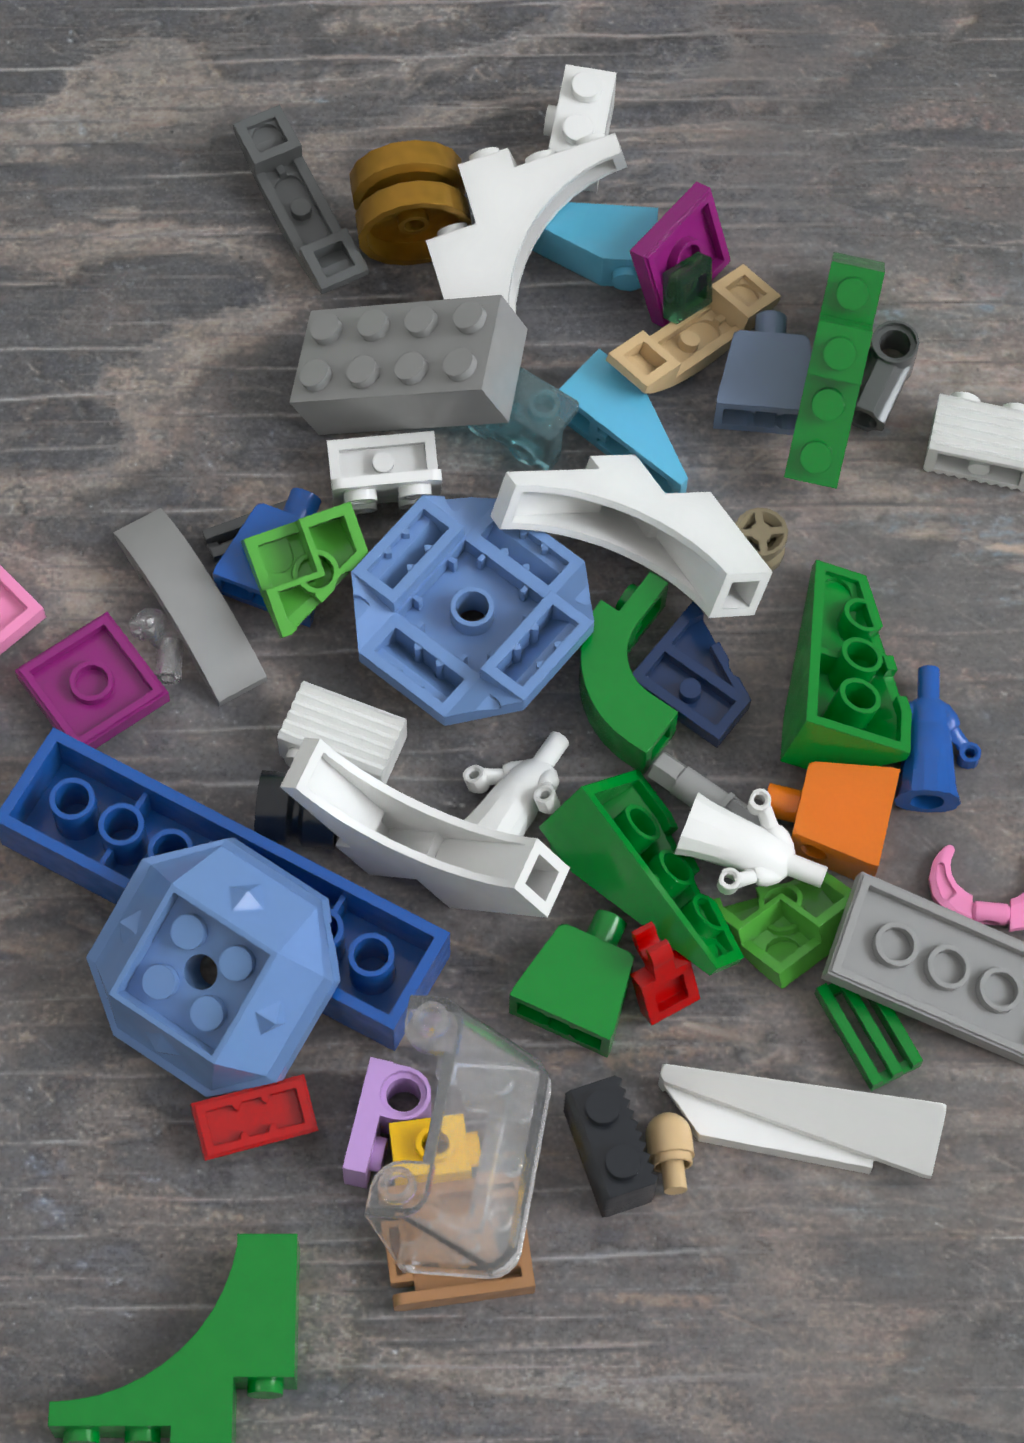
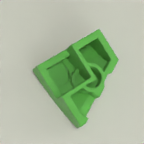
[241,501,369,638]

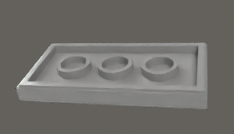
[821,872,1024,1066]

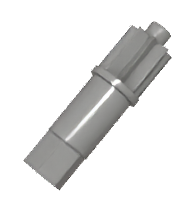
[647,752,760,826]

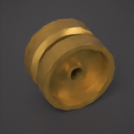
[349,140,472,266]

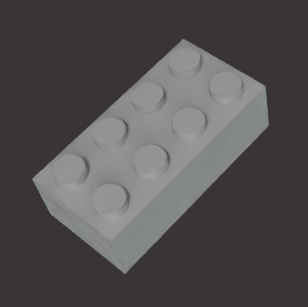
[289,295,528,435]

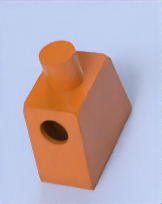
[768,761,900,880]

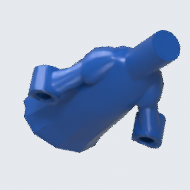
[894,665,981,813]

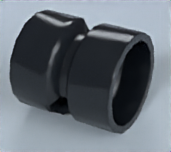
[254,770,337,850]

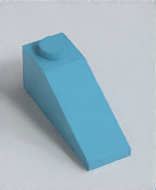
[532,202,658,291]
[556,349,688,493]

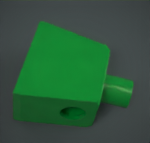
[509,909,635,1058]

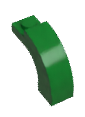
[579,571,678,775]

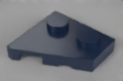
[633,601,751,748]

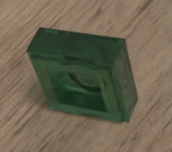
[663,252,712,324]

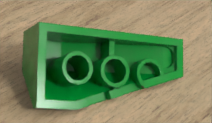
[780,559,912,769]

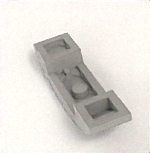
[113,508,267,707]

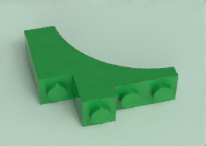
[784,252,885,489]
[48,1234,300,1443]

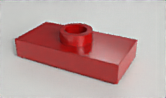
[190,1074,319,1161]

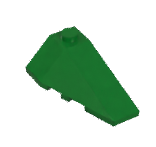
[539,769,744,976]

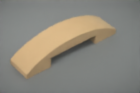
[606,264,781,394]

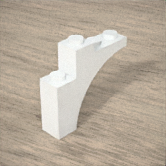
[426,132,627,313]
[491,454,772,618]
[280,738,570,918]

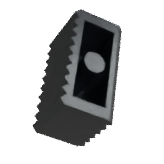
[563,1075,659,1218]

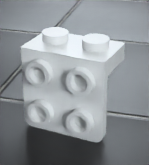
[327,431,442,514]

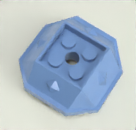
[351,495,594,726]
[86,837,341,1098]

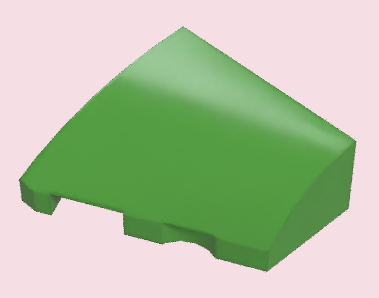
[713,872,851,989]

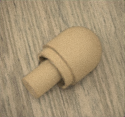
[645,1112,695,1195]

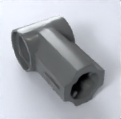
[851,320,920,432]

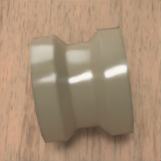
[735,507,788,571]

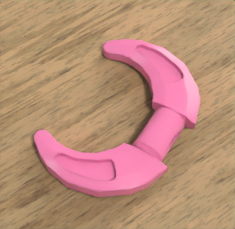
[928,845,1024,932]

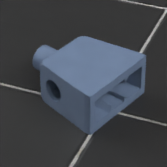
[713,310,811,435]

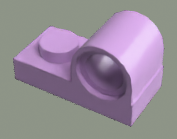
[342,1057,431,1189]

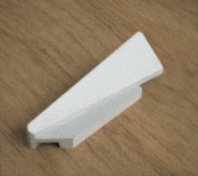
[658,1064,947,1179]

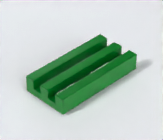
[814,983,923,1091]

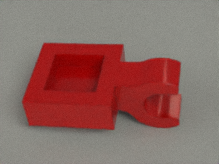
[630,921,701,1026]

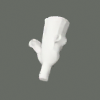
[463,731,569,836]
[674,788,828,895]

